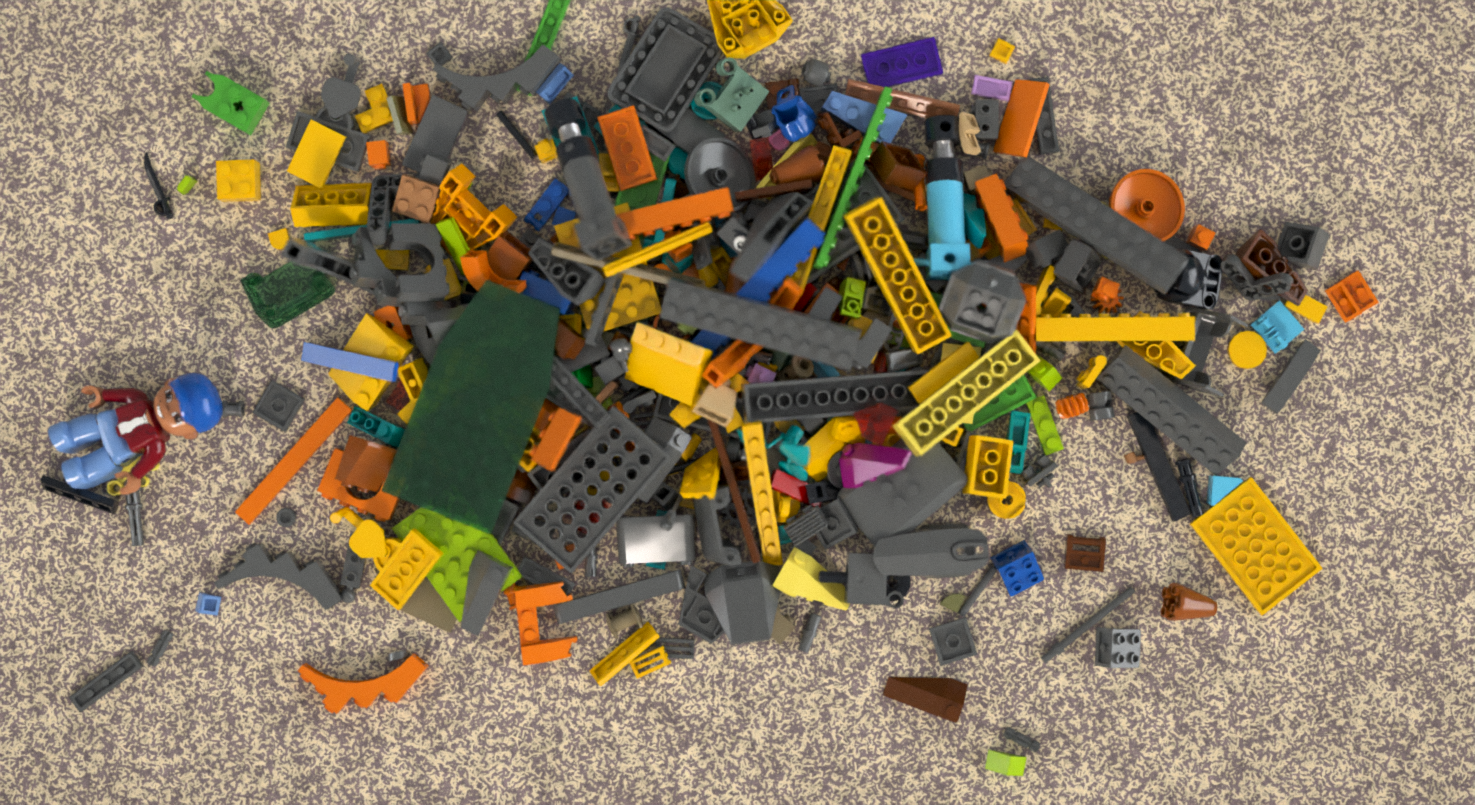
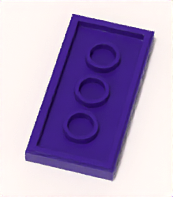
[860,36,943,87]

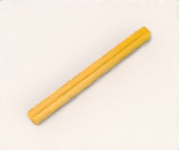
[603,222,712,277]

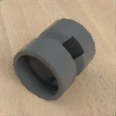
[1086,391,1115,421]
[726,437,747,462]

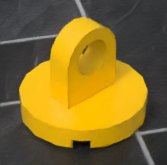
[772,490,800,523]

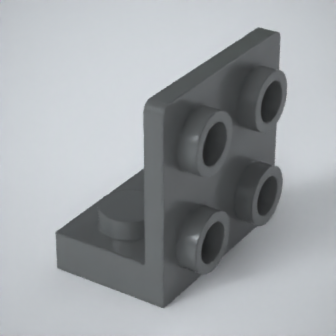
[1095,627,1141,668]

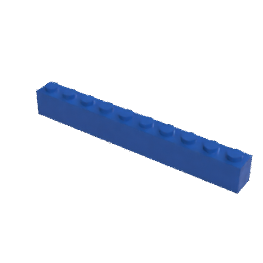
[691,217,826,361]

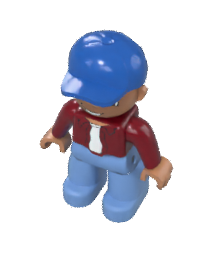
[48,373,223,495]

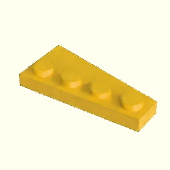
[669,373,749,428]

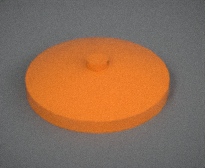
[1109,169,1185,242]

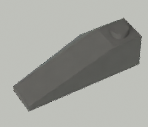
[528,238,605,305]
[633,416,692,503]
[461,550,513,636]

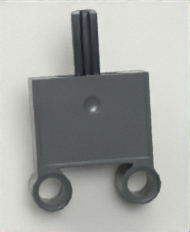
[818,552,904,609]

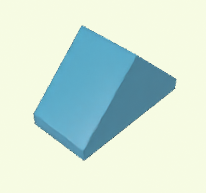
[1207,475,1243,506]

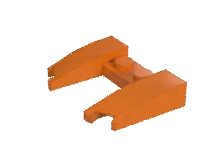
[514,581,577,666]

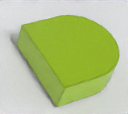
[177,175,197,195]

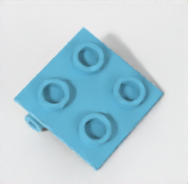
[1251,300,1305,354]

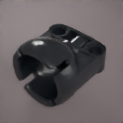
[1153,247,1222,310]

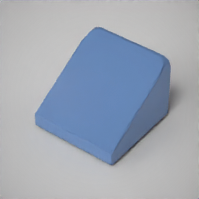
[195,592,221,616]

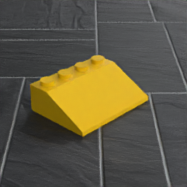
[328,312,414,411]
[625,322,713,406]

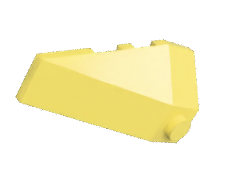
[772,547,850,611]

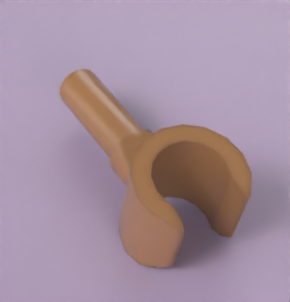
[1124,451,1145,464]

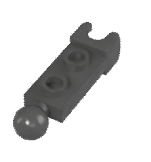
[340,532,366,603]

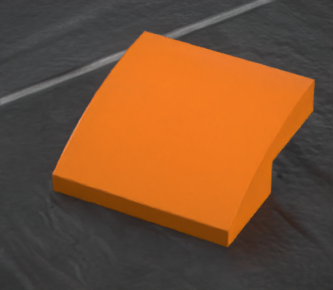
[1325,270,1379,323]

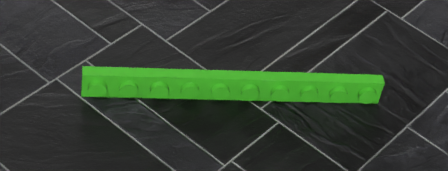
[812,86,893,270]

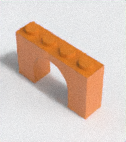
[317,448,408,522]

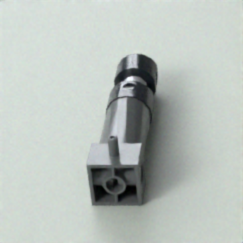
[544,99,632,261]

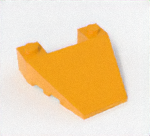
[430,163,517,256]

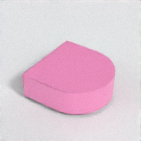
[767,129,790,151]

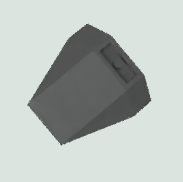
[704,561,781,645]

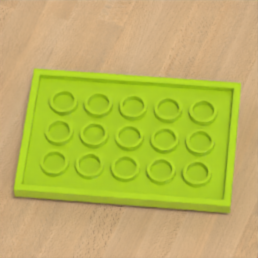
[392,483,523,622]

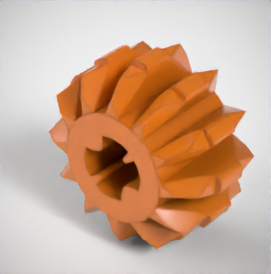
[1090,289,1124,314]
[1055,393,1089,419]

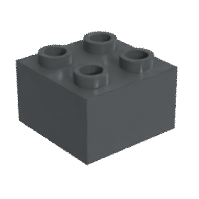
[1053,239,1102,294]

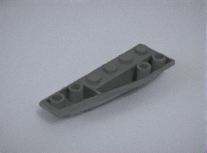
[730,192,813,282]

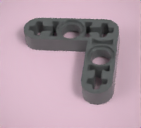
[1221,254,1293,301]

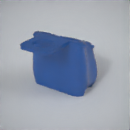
[771,85,817,142]

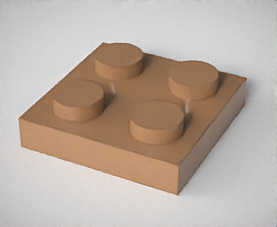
[392,174,440,224]

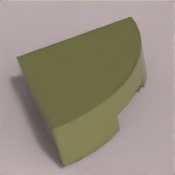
[940,593,965,613]

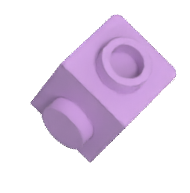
[745,363,777,383]

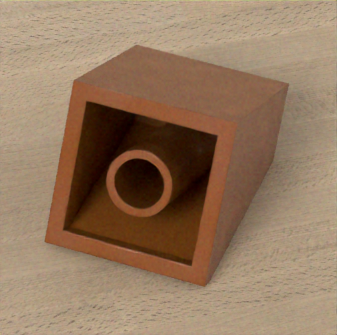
[335,435,401,493]

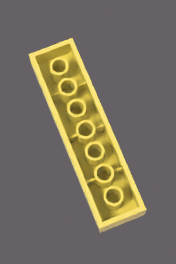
[892,330,1041,457]

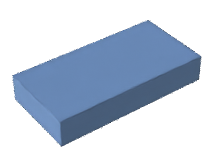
[536,63,574,104]

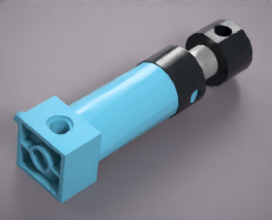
[913,115,970,280]

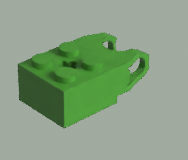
[192,71,270,136]

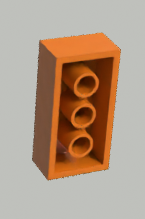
[975,174,1028,263]

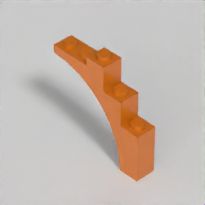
[702,278,804,388]
[297,653,429,714]

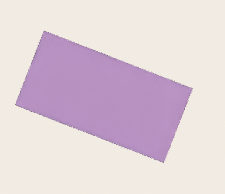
[971,75,1012,101]

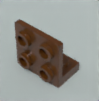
[817,112,863,148]

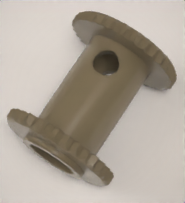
[776,355,814,381]
[606,603,643,639]

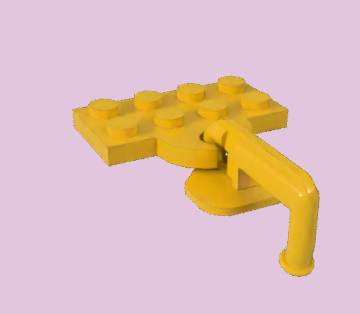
[330,507,444,611]

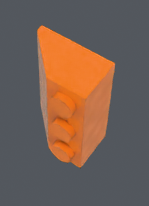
[529,408,581,471]

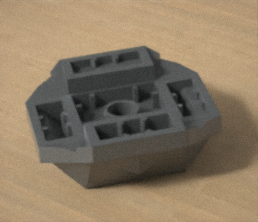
[939,259,1026,343]

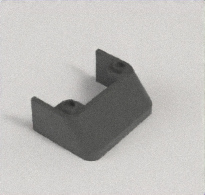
[1162,307,1248,397]

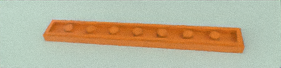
[235,397,352,525]

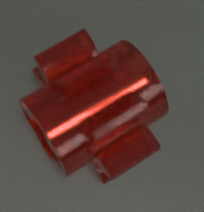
[872,352,888,373]

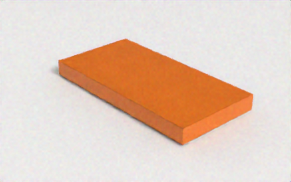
[993,79,1050,158]
[597,105,658,191]

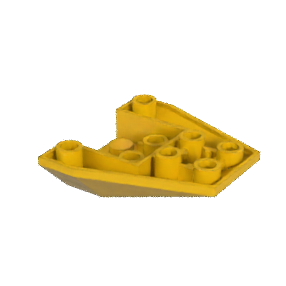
[707,0,793,59]

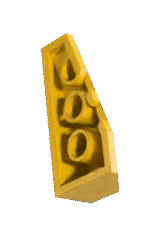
[1116,311,1196,379]

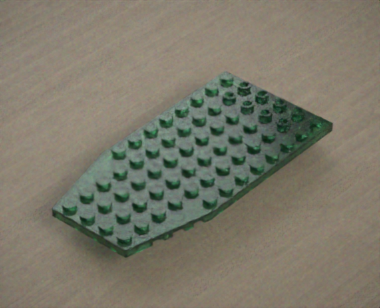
[381,280,560,535]

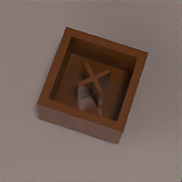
[870,141,926,191]

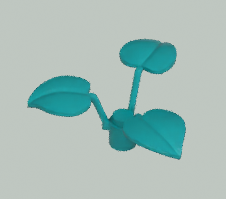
[737,425,810,482]

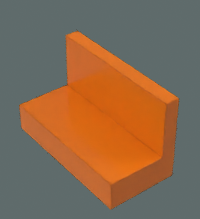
[403,83,430,125]

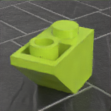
[838,277,866,319]
[1026,354,1062,392]

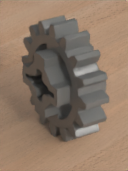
[721,488,757,529]

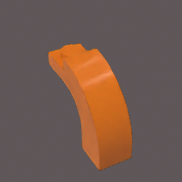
[460,250,527,301]

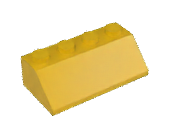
[290,183,372,227]

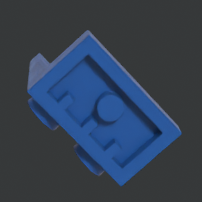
[990,540,1044,597]

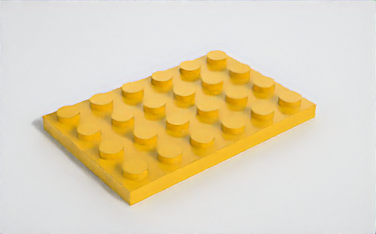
[554,202,662,332]
[1190,477,1323,616]

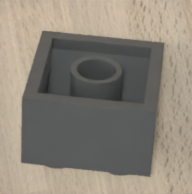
[1277,222,1330,270]

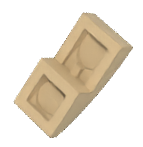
[959,112,981,155]

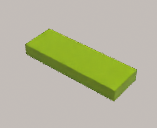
[436,217,470,274]

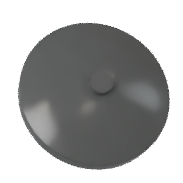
[684,137,756,211]

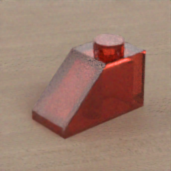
[749,137,773,181]

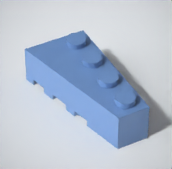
[820,91,907,144]

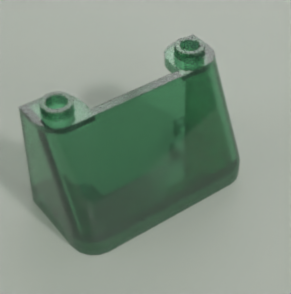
[240,261,335,328]

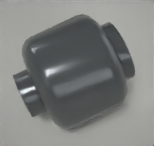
[801,59,831,87]

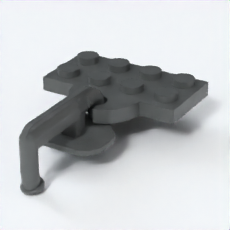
[286,54,371,172]

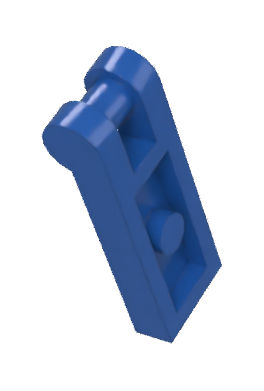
[523,178,569,232]

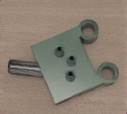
[694,58,769,143]

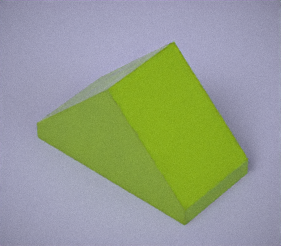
[985,749,1027,776]

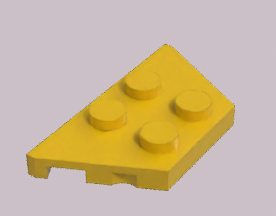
[680,447,722,499]

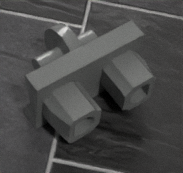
[1022,454,1058,488]

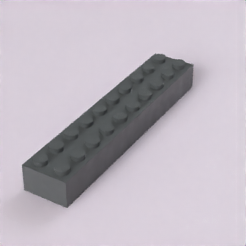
[1005,155,1188,295]
[660,277,862,370]
[741,369,931,423]

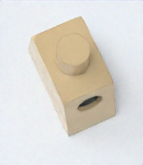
[692,380,737,427]

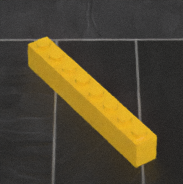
[1036,313,1195,341]

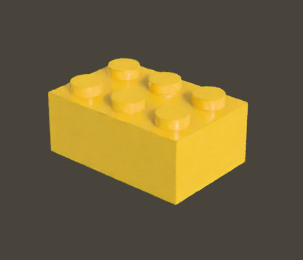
[962,435,1013,499]

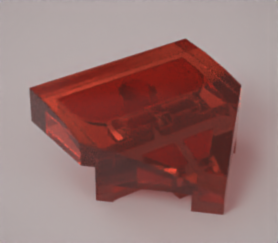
[853,403,899,446]

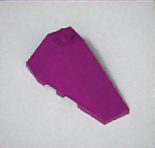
[839,443,912,488]

